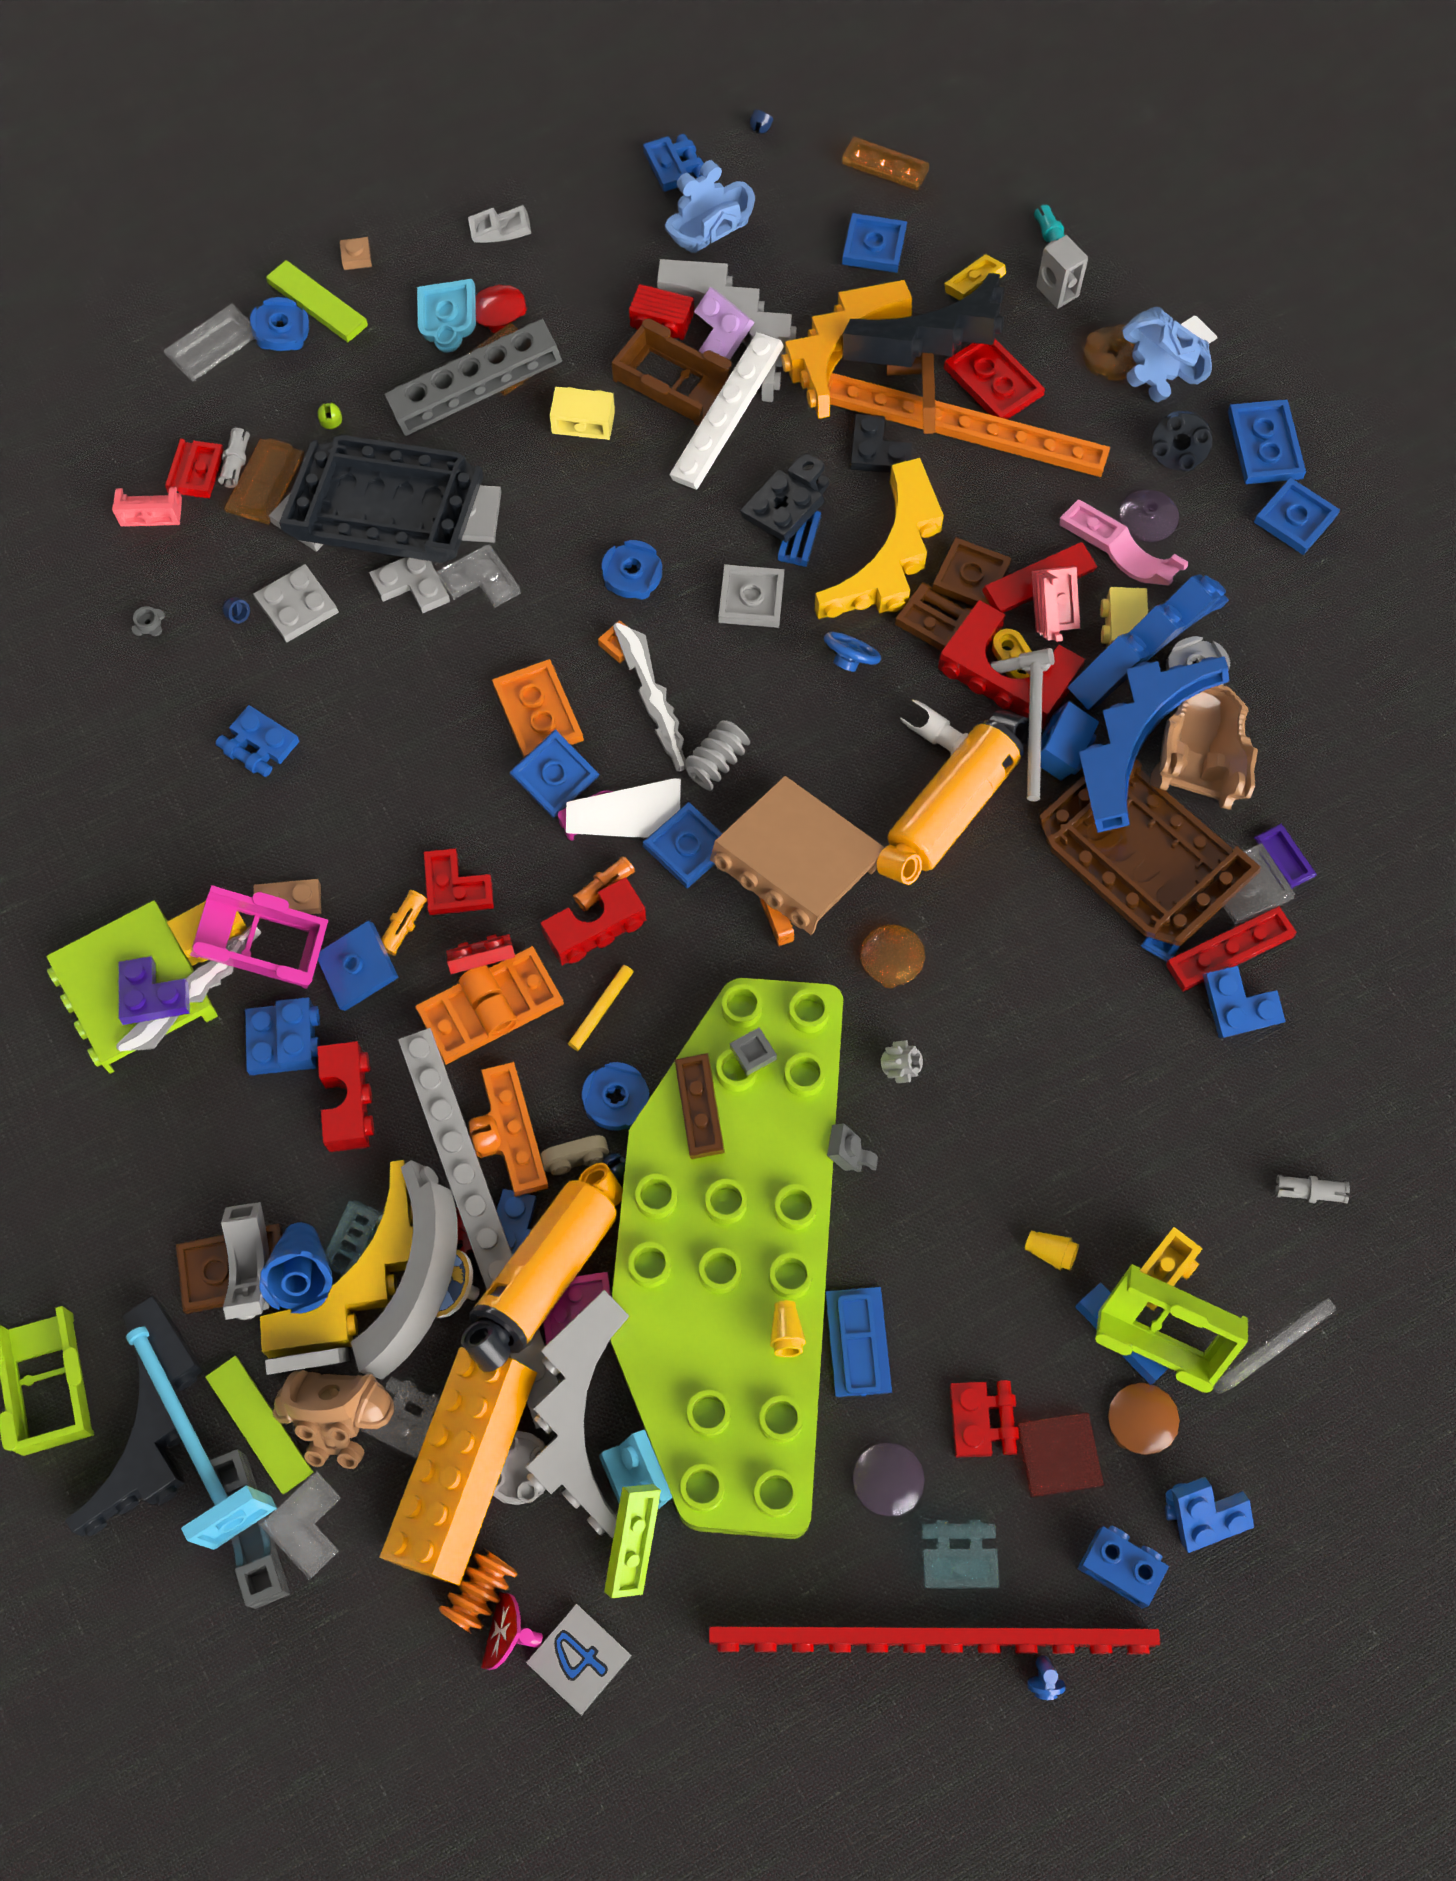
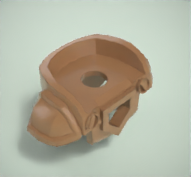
[272,1370,395,1469]

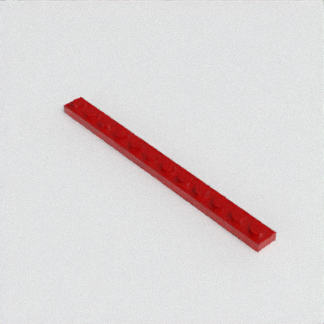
[709,1627,1160,1654]

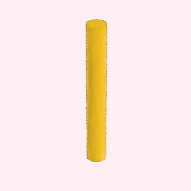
[568,965,634,1051]

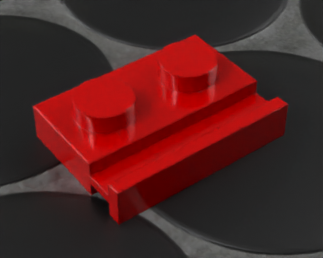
[165,439,224,499]

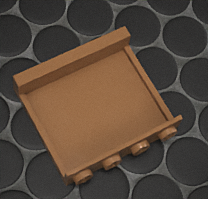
[710,776,885,935]

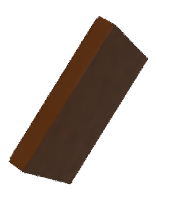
[176,1224,282,1314]

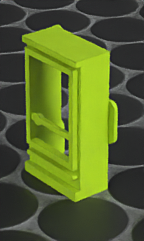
[1095,1264,1248,1393]
[0,1306,94,1456]

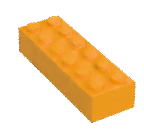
[379,1347,537,1586]

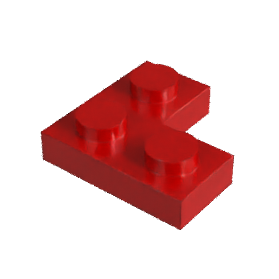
[424,848,494,915]

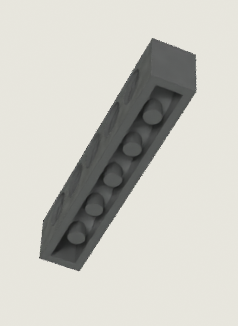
[385,319,562,436]

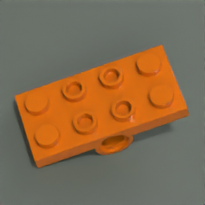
[415,946,564,1065]

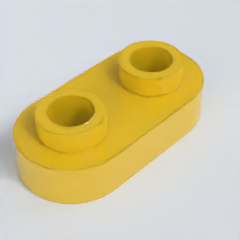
[992,629,1032,679]

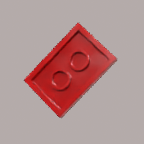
[944,339,1045,419]

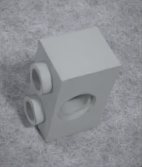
[1036,235,1088,309]

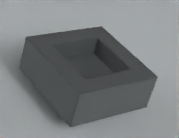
[730,1027,777,1076]

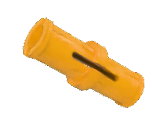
[381,890,427,956]

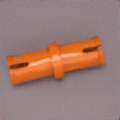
[573,856,635,911]

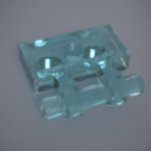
[921,1520,999,1589]

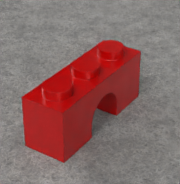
[540,877,646,966]
[317,1041,374,1152]

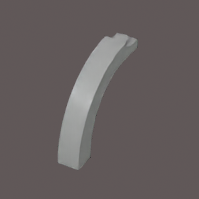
[351,1160,458,1379]

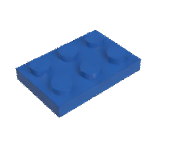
[1228,399,1306,484]

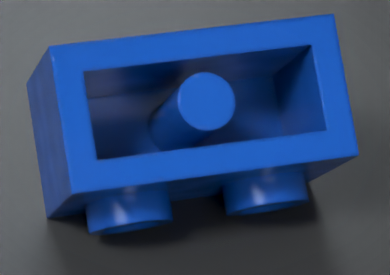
[1041,701,1099,781]
[1077,1526,1169,1609]

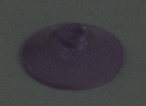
[1119,490,1179,542]

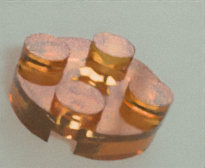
[1083,324,1138,381]

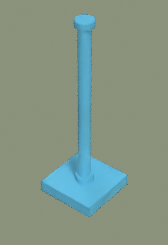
[126,1326,277,1550]

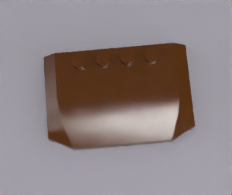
[1039,759,1261,946]

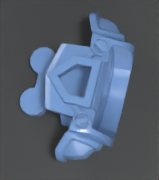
[665,160,755,253]
[1122,307,1212,402]

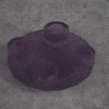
[853,1443,925,1517]

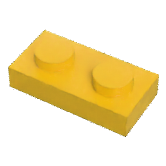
[944,254,1006,300]

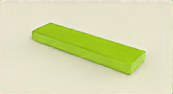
[266,260,368,343]
[206,1356,314,1494]

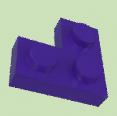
[119,956,190,1025]

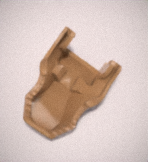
[1149,685,1258,810]

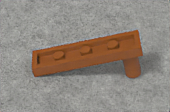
[887,353,935,434]

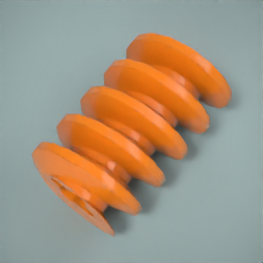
[439,1548,518,1634]

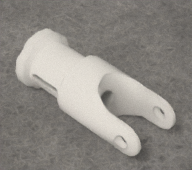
[900,700,968,755]

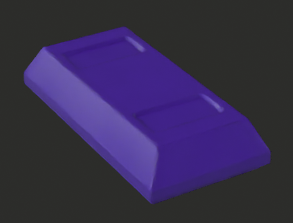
[1254,823,1317,890]

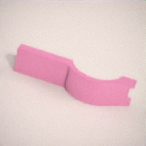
[1060,499,1188,586]

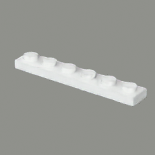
[669,332,784,490]

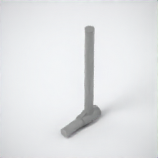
[991,648,1055,801]

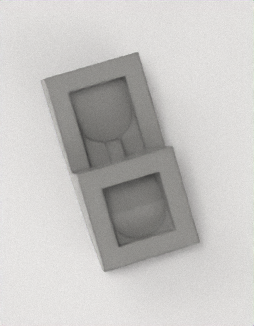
[468,205,531,243]

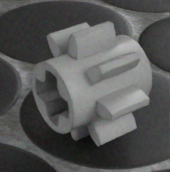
[881,1040,923,1083]

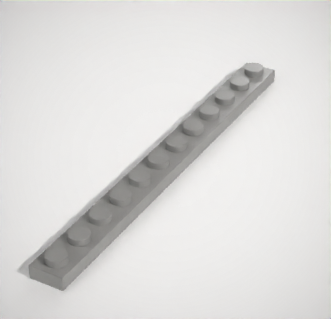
[398,1028,558,1429]

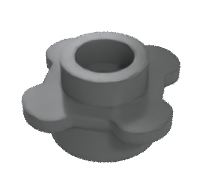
[132,606,165,636]

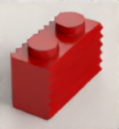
[629,284,694,340]

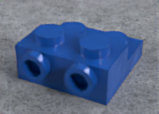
[245,997,321,1075]

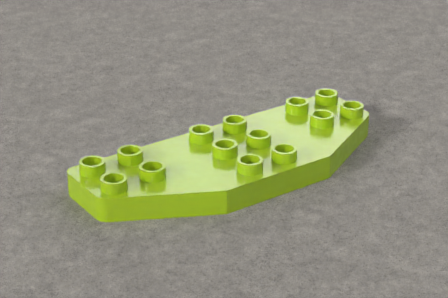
[610,978,843,1539]

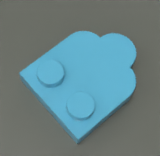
[417,279,476,353]

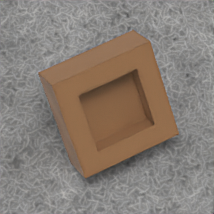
[340,237,372,270]

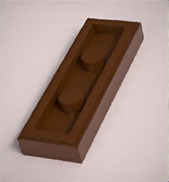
[675,1053,725,1159]

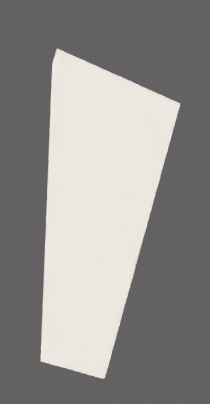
[566,778,681,838]

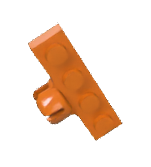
[468,1062,548,1197]

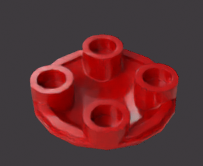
[475,284,527,333]

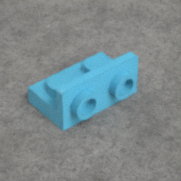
[599,1429,673,1509]

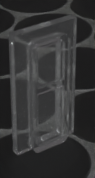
[163,304,255,382]

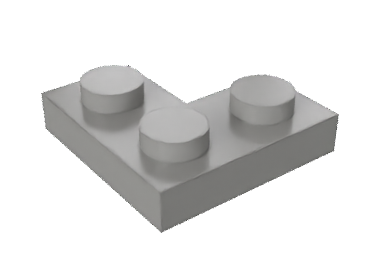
[369,557,450,613]

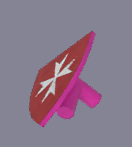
[481,1592,543,1670]

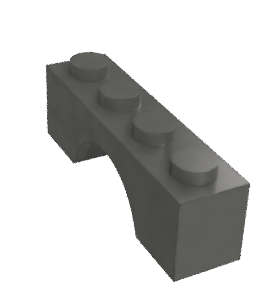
[210,1449,290,1609]

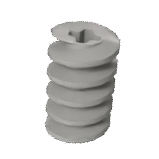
[685,721,750,791]

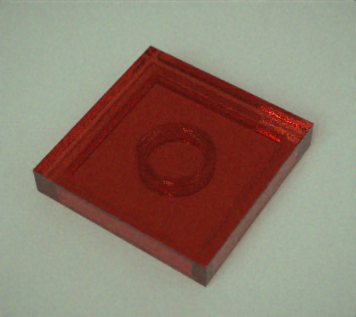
[1017,1413,1104,1497]

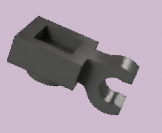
[827,1123,878,1172]

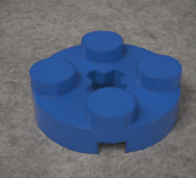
[250,297,309,351]
[602,540,662,600]
[582,1062,650,1131]

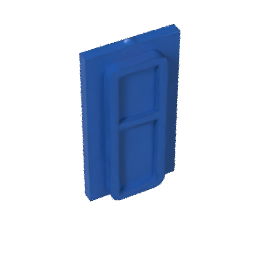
[825,1287,892,1397]

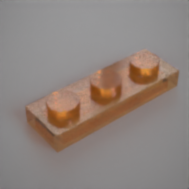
[842,136,929,190]

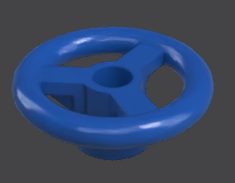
[824,632,881,672]

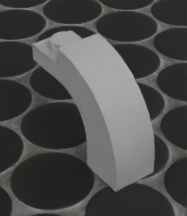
[221,1202,269,1320]

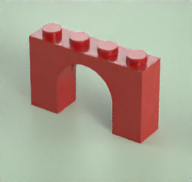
[938,600,1086,729]

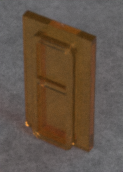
[224,439,304,525]

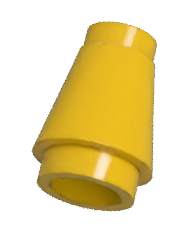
[1025,1230,1079,1271]
[770,1300,806,1357]

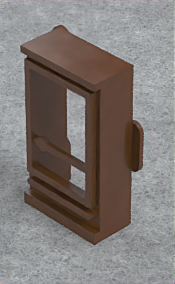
[611,319,732,426]

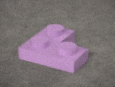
[694,287,755,360]

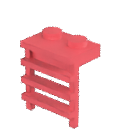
[1032,566,1080,642]

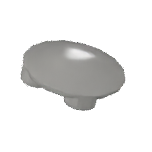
[493,1431,546,1505]

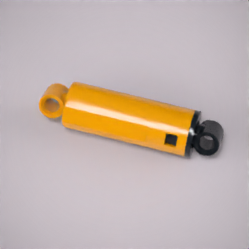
[877,709,1029,885]
[461,1163,623,1372]

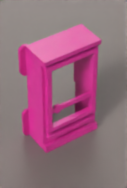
[190,885,328,989]

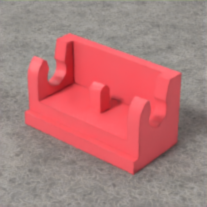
[112,487,182,526]

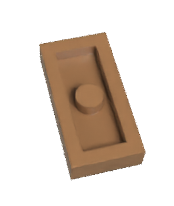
[254,879,321,919]

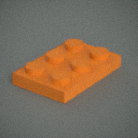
[492,659,584,758]

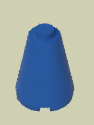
[259,1222,333,1314]

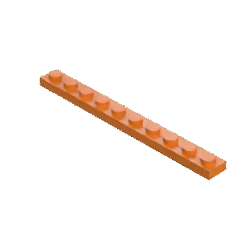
[827,373,1110,477]

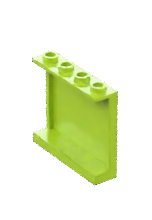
[46,900,218,1074]

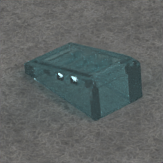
[325,1201,384,1275]

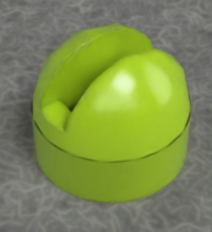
[318,403,342,429]

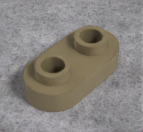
[540,1135,609,1175]

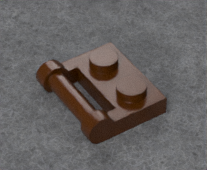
[895,582,972,651]

